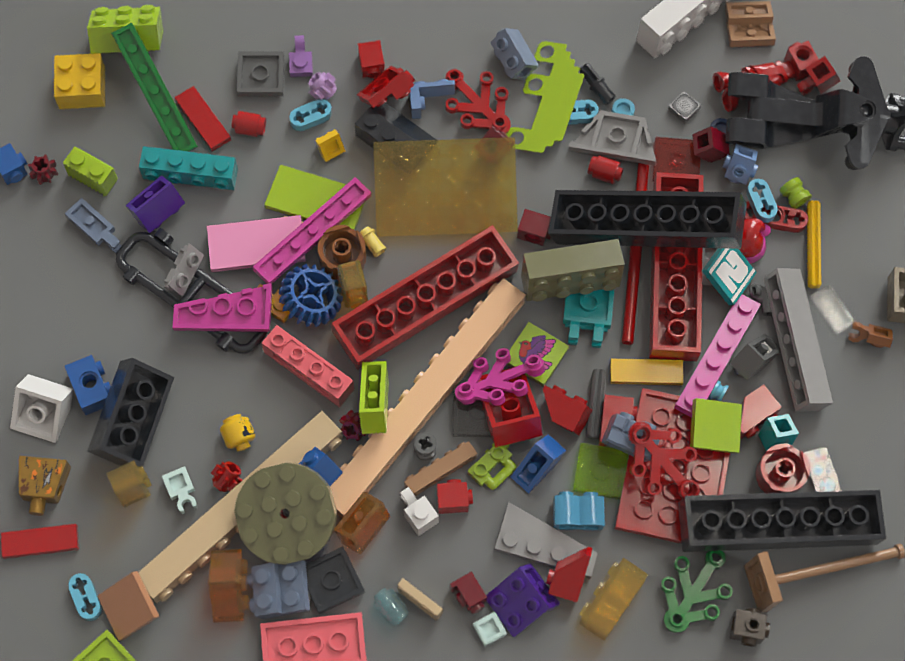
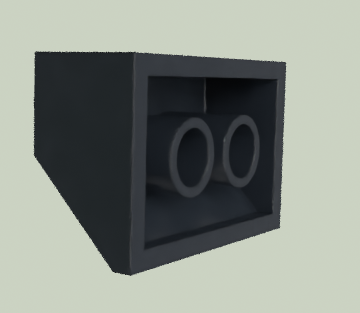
[355,103,438,175]

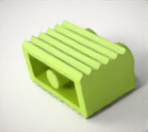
[63,146,118,196]

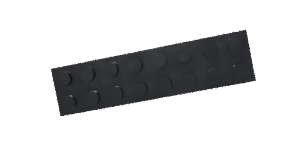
[548,190,747,249]
[678,490,887,552]

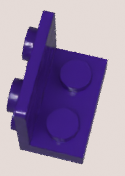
[486,564,560,637]

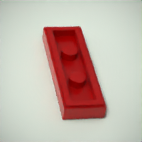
[174,86,231,152]
[1,524,79,559]

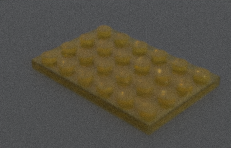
[373,137,518,237]

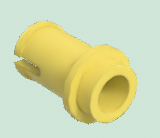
[360,226,387,258]

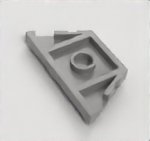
[569,110,656,166]

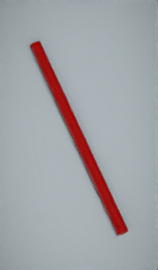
[622,163,649,345]

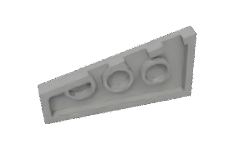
[494,502,598,579]

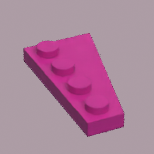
[172,283,272,332]

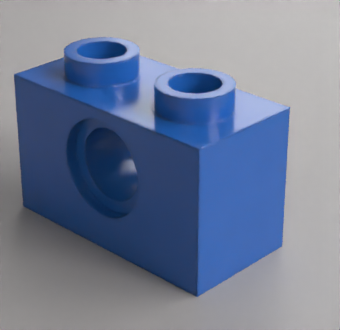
[65,355,111,415]

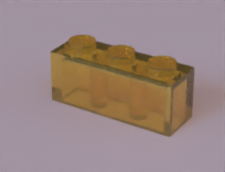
[579,557,648,641]

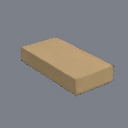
[397,578,443,621]

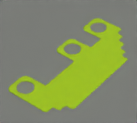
[507,41,584,153]

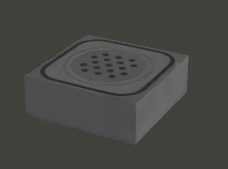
[668,91,701,123]

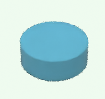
[611,98,635,116]

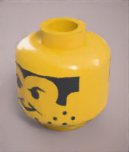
[220,414,256,452]

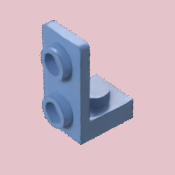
[409,79,455,119]

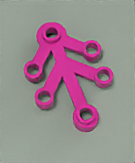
[455,348,545,406]

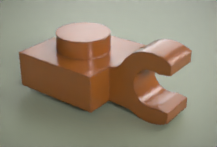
[848,322,893,348]

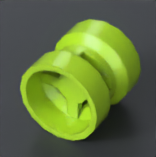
[780,177,812,209]

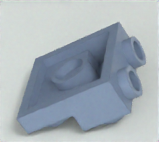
[248,560,310,619]

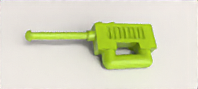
[467,443,517,490]

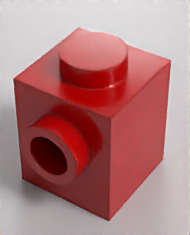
[437,479,473,514]

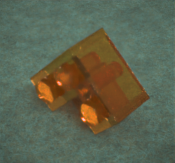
[209,549,249,623]

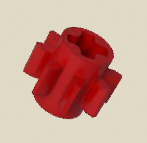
[211,461,243,492]

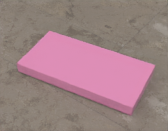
[207,215,306,272]

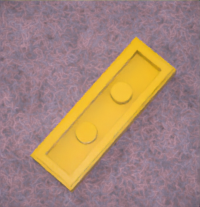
[610,358,684,386]

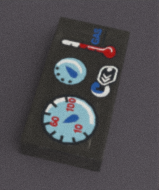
[804,447,842,492]

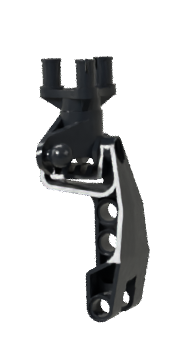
[725,56,905,170]

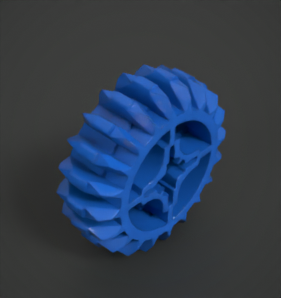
[279,264,343,327]

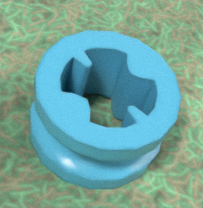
[708,380,729,401]

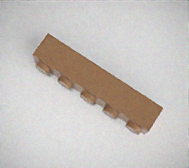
[404,441,477,496]

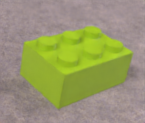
[87,5,163,54]

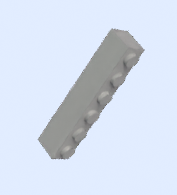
[763,268,833,412]

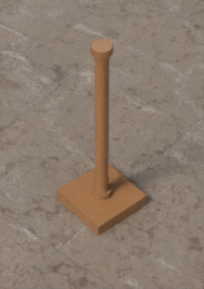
[744,544,905,613]

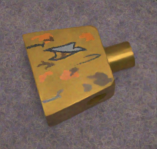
[19,456,71,516]

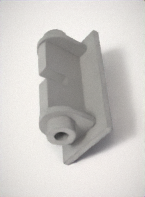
[163,243,204,296]

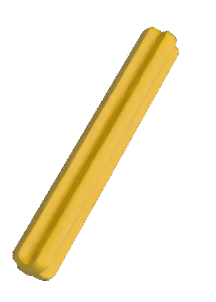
[807,200,821,289]

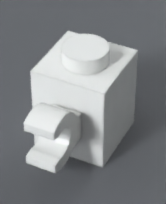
[400,487,439,537]

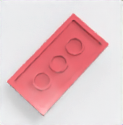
[260,612,367,661]

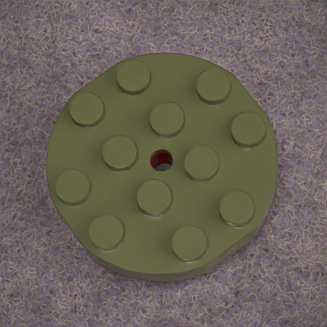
[234,462,337,565]

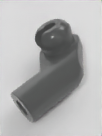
[749,283,772,316]

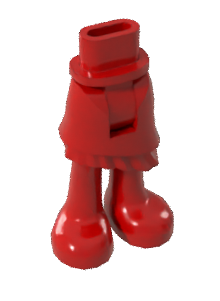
[713,61,795,112]

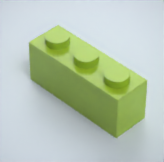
[359,361,389,434]

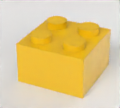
[54,53,105,109]

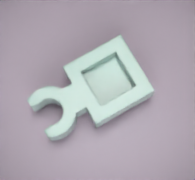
[162,466,197,514]

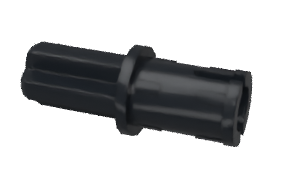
[579,63,616,105]

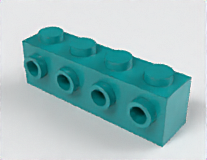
[139,146,238,190]

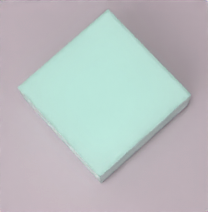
[472,612,507,647]

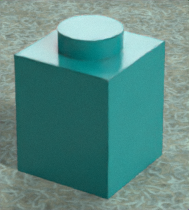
[758,414,799,451]

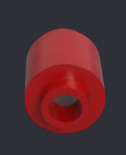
[231,111,266,137]
[587,156,624,184]

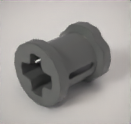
[414,433,437,461]

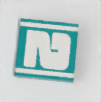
[702,248,757,306]

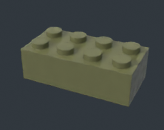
[521,239,625,302]

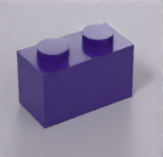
[125,176,185,233]

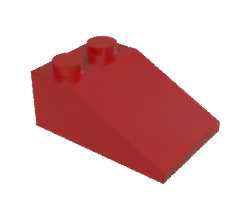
[479,367,543,448]

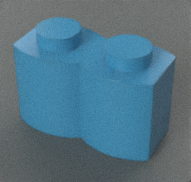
[553,491,605,530]

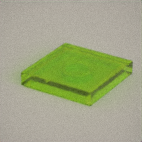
[573,443,628,500]

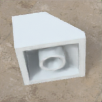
[10,374,73,443]

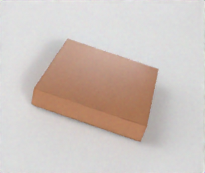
[97,571,159,641]

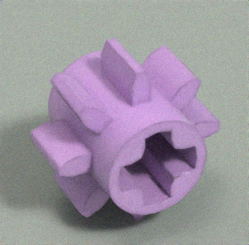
[308,72,337,100]

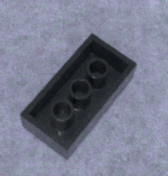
[87,358,175,470]

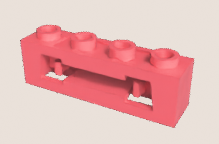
[262,325,354,408]

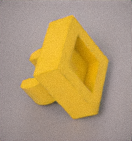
[315,130,345,162]

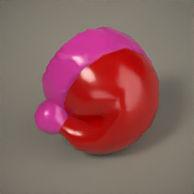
[739,218,771,264]

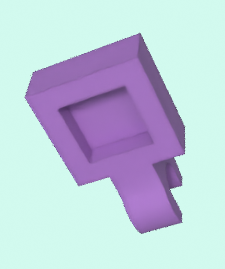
[289,35,313,77]

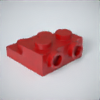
[356,66,415,108]

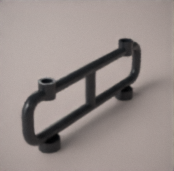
[116,228,268,354]

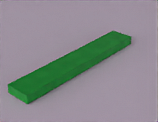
[111,22,198,152]

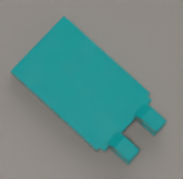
[563,289,615,348]

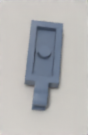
[64,198,122,253]

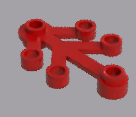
[445,69,511,134]
[628,421,700,498]

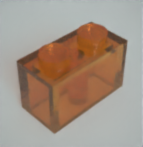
[334,491,391,555]

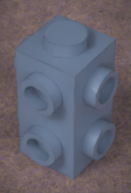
[490,28,539,80]

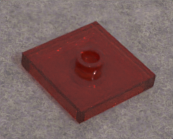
[652,137,701,182]

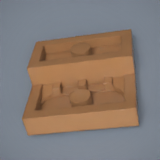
[725,1,776,47]

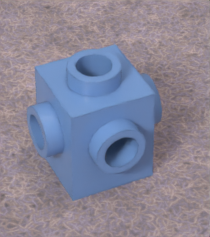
[722,144,758,185]

